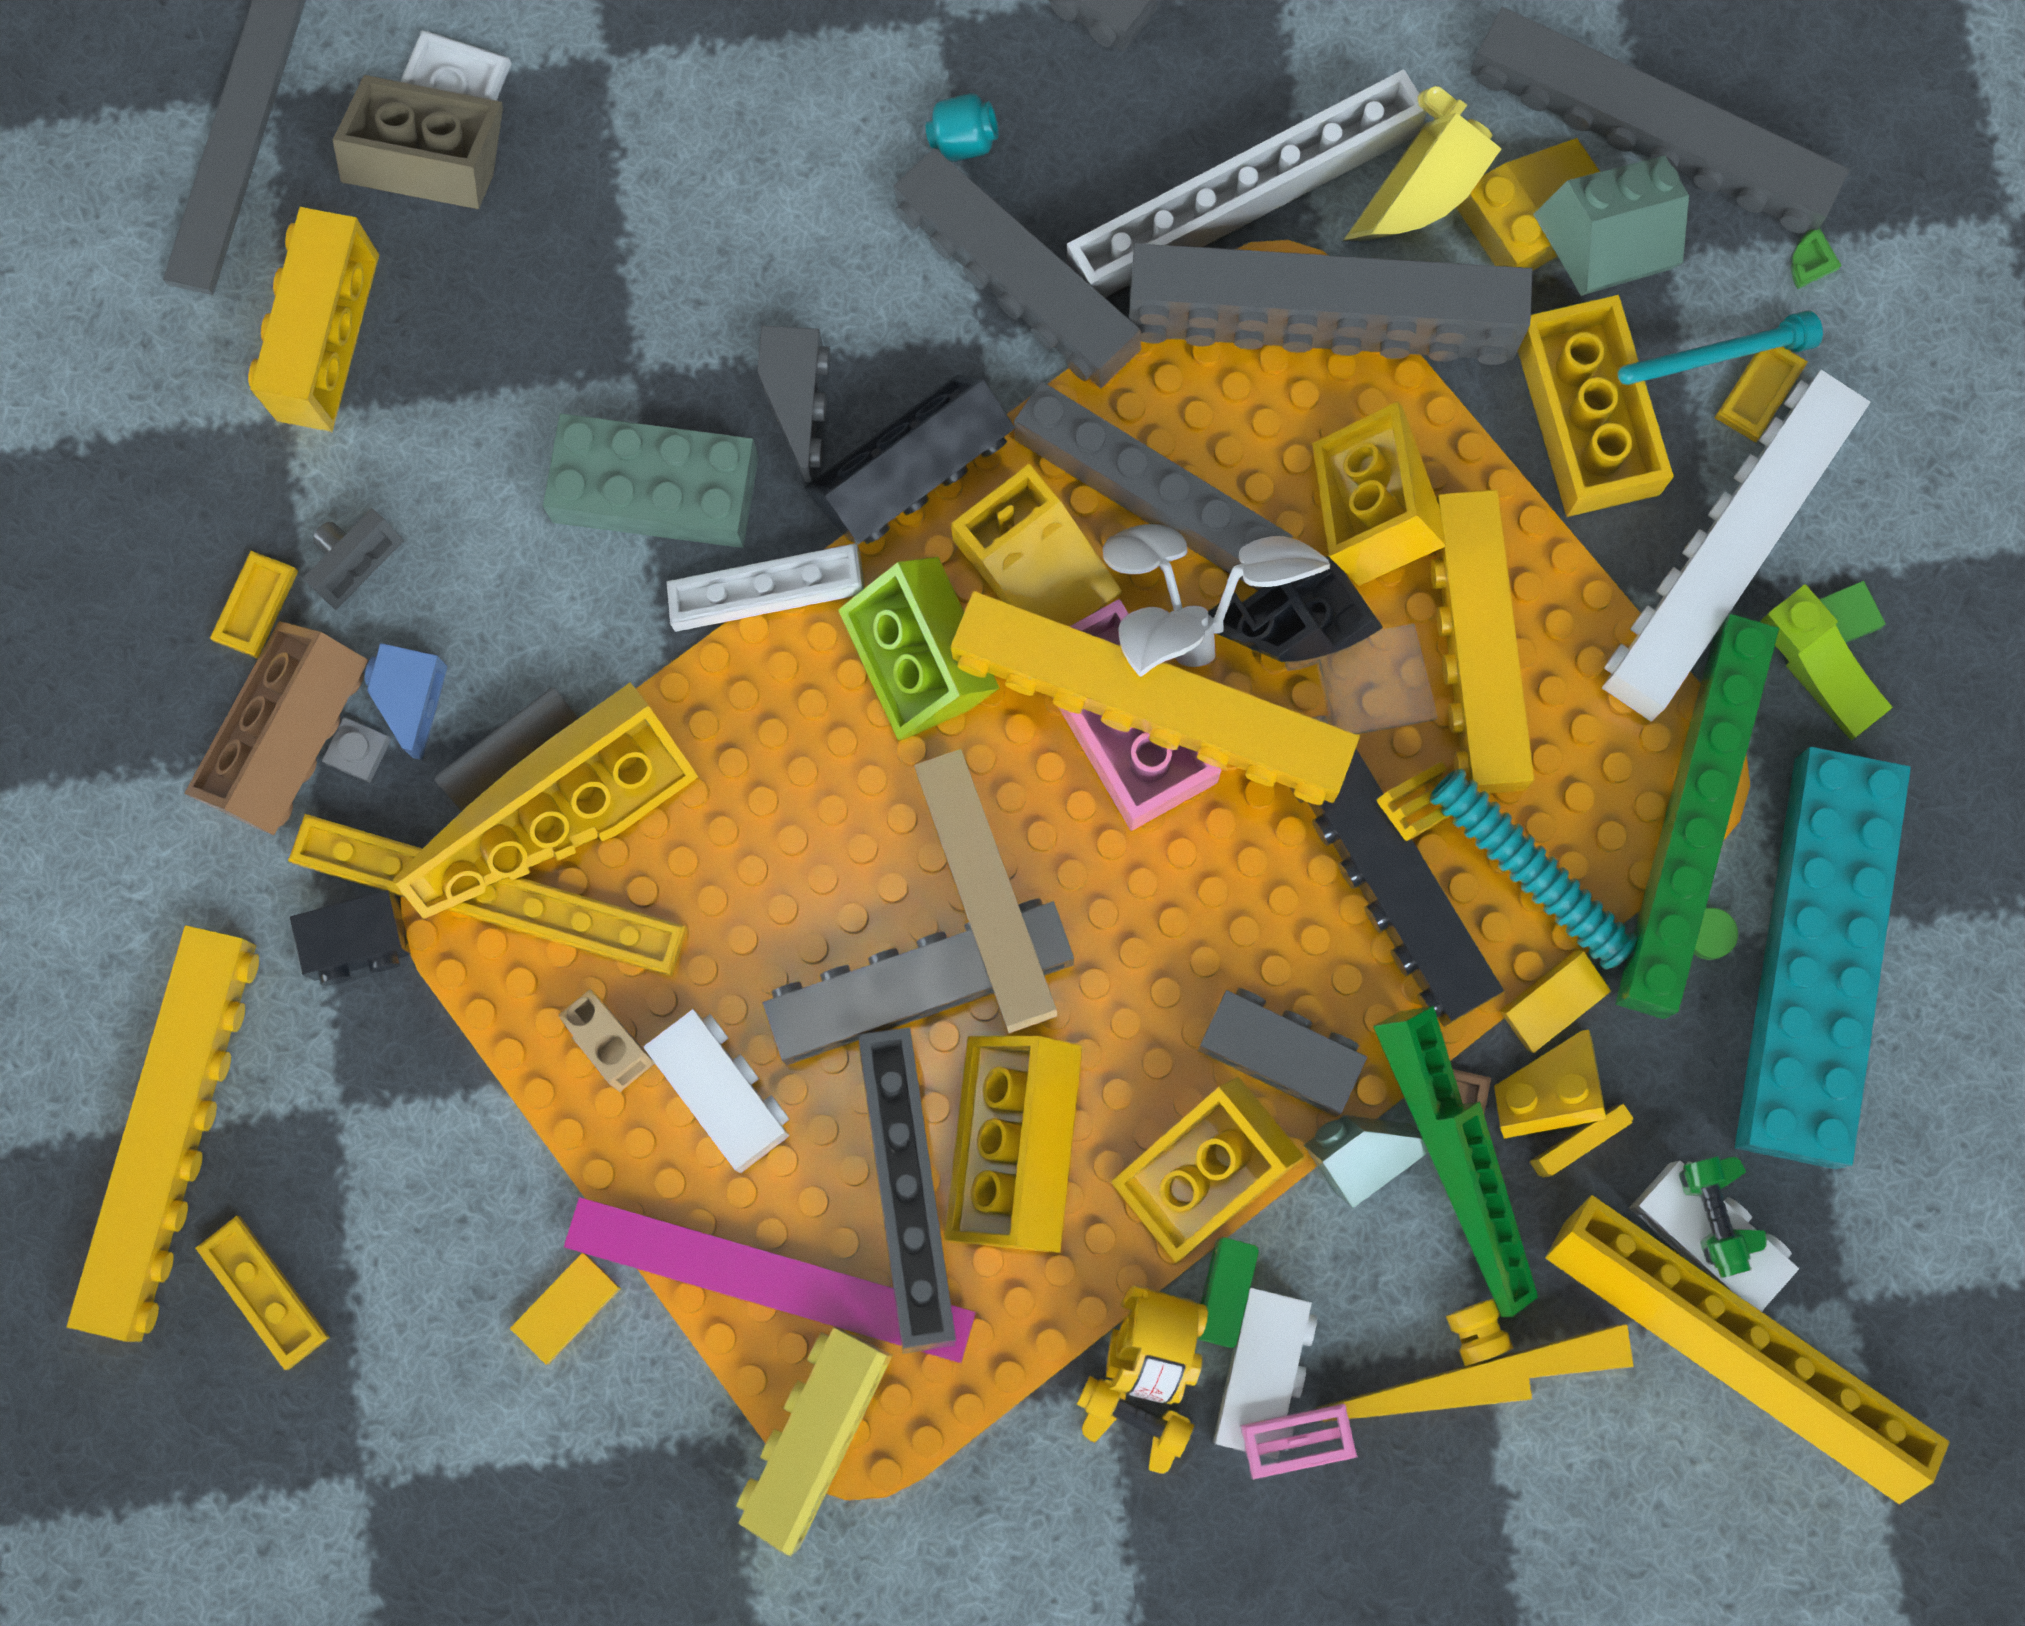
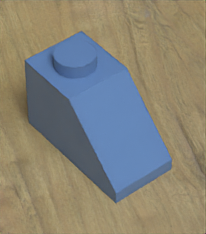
[365,643,447,760]

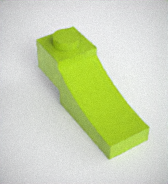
[1760,584,1893,741]

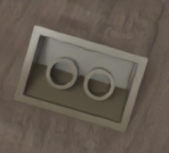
[333,75,503,209]

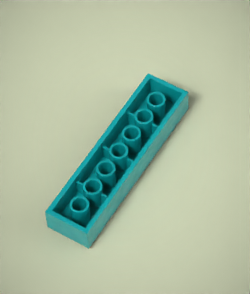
[1735,747,1911,1169]

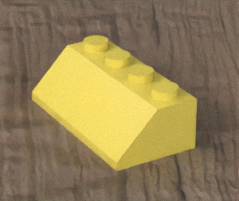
[736,1327,893,1556]

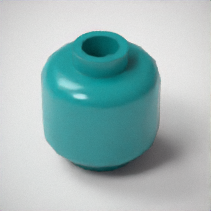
[925,93,999,162]

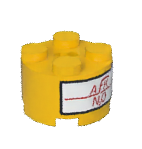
[1106,1285,1208,1404]

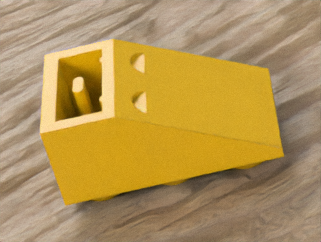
[951,464,1122,626]

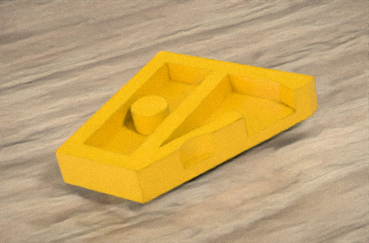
[1494,1029,1607,1139]

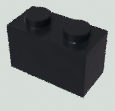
[290,890,411,986]

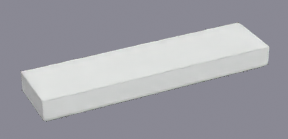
[667,543,865,632]

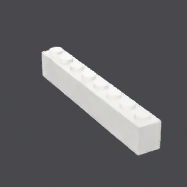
[1066,69,1427,298]
[1602,370,1871,722]

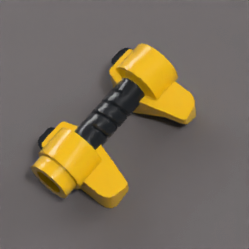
[1076,1376,1195,1474]

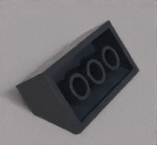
[804,375,1015,544]

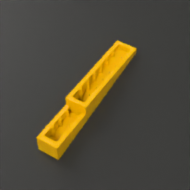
[1316,1324,1634,1422]

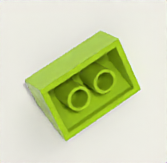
[838,557,1000,741]

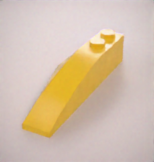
[393,682,699,919]

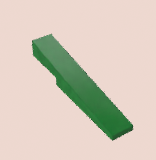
[1373,1006,1538,1317]

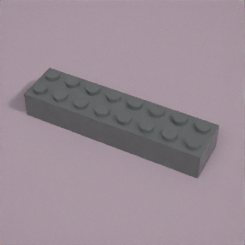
[1128,243,1532,365]

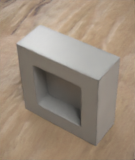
[322,717,391,783]

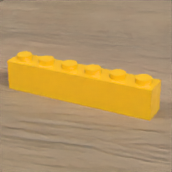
[1431,489,1534,794]

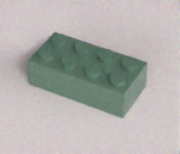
[543,413,759,548]

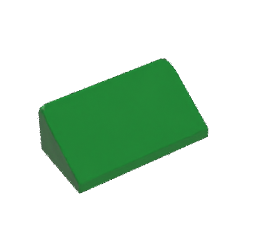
[1197,1237,1259,1348]

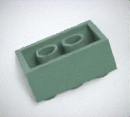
[1533,155,1689,296]

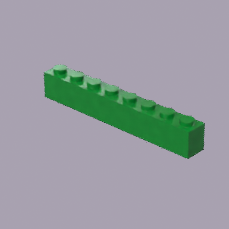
[1615,614,1779,1019]

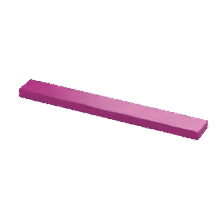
[564,1197,976,1363]

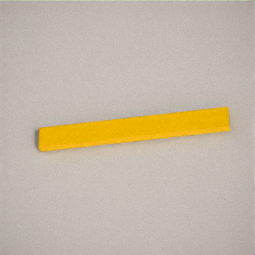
[288,814,687,977]

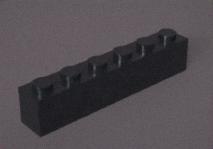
[1290,729,1504,1027]

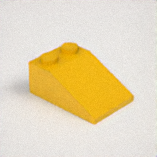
[1457,138,1600,271]
[1312,401,1446,586]
[1111,1077,1305,1263]

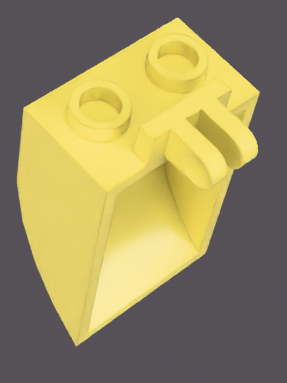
[1343,86,1502,241]

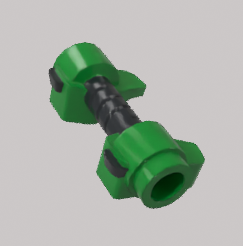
[1679,1156,1767,1278]

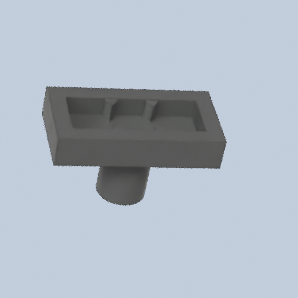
[302,508,404,610]

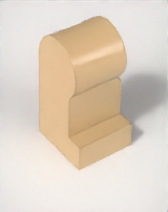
[558,989,655,1092]

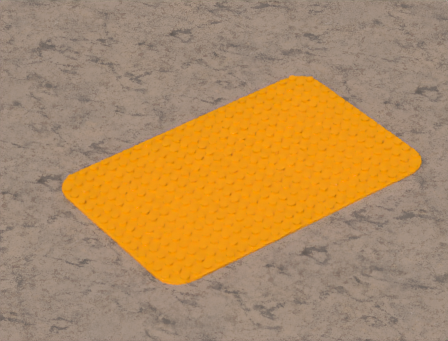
[401,240,1750,1501]

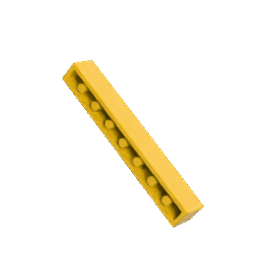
[951,591,1360,805]
[66,925,259,1342]
[1545,1195,1949,1505]

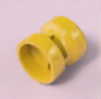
[1445,1298,1514,1366]

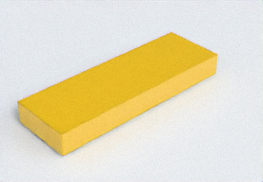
[195,1216,330,1370]

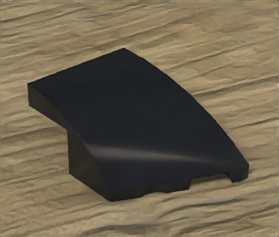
[1208,555,1383,662]

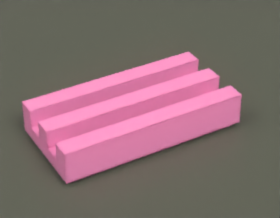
[1240,1404,1357,1479]

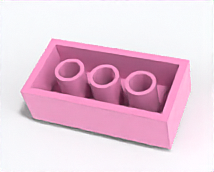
[1053,599,1221,831]

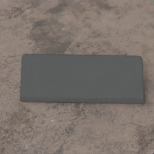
[434,688,579,811]

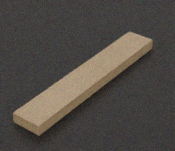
[914,749,1058,1033]

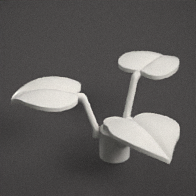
[1103,524,1330,677]

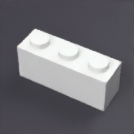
[643,1009,790,1173]
[1629,1160,1799,1312]
[1213,1288,1317,1460]

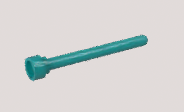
[1618,310,1823,385]

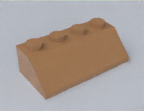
[184,621,369,835]

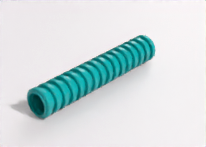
[1430,769,1637,969]

